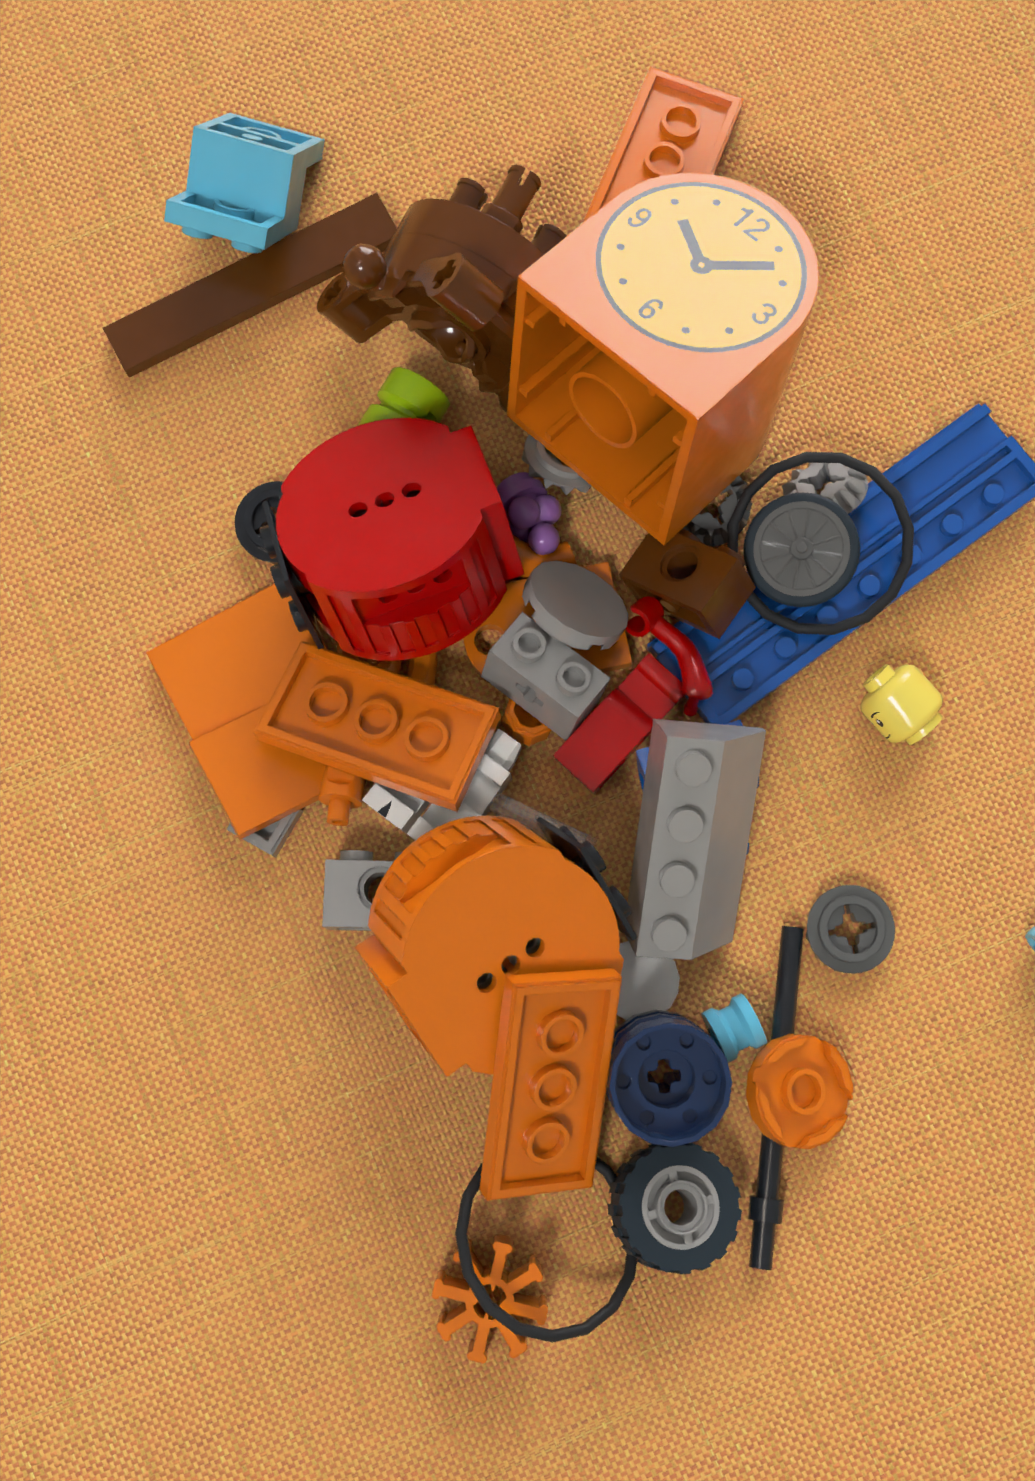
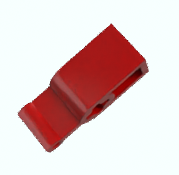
[553,653,685,795]

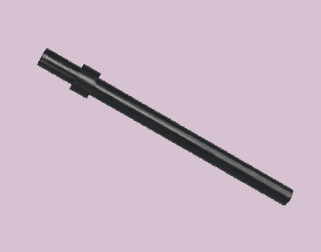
[748,926,804,1270]

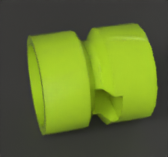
[357,367,450,426]

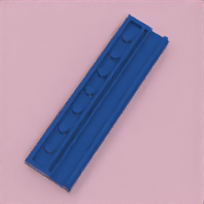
[646,403,1035,724]

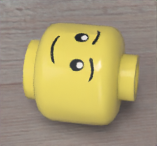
[860,664,943,745]

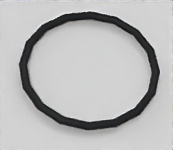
[727,452,914,635]
[455,1157,637,1343]

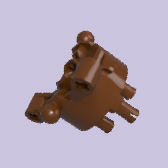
[317,164,567,413]

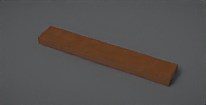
[103,193,397,378]

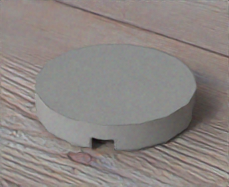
[522,561,628,650]

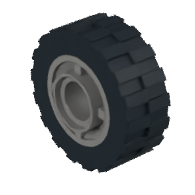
[608,1143,742,1274]

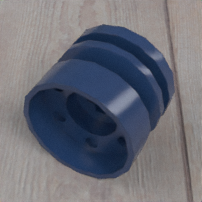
[606,1010,732,1147]

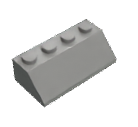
[626,719,766,960]

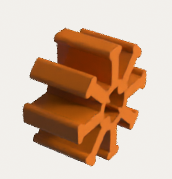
[432,1234,548,1364]

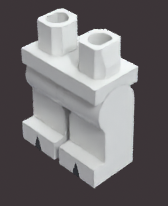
[362,729,522,840]

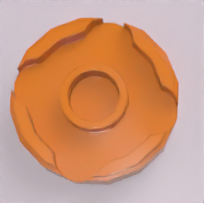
[746,1034,853,1149]

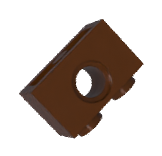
[619,529,756,639]

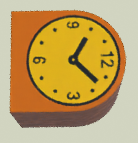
[507,173,819,545]

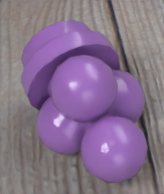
[497,472,562,555]

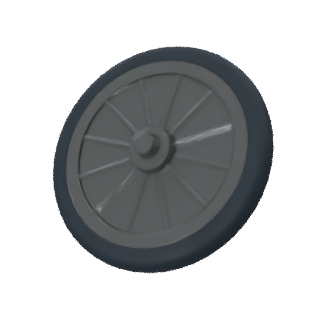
[743,493,860,607]

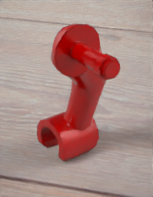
[626,596,713,717]

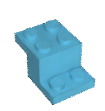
[164,113,325,253]

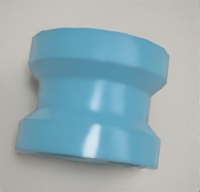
[701,993,767,1063]

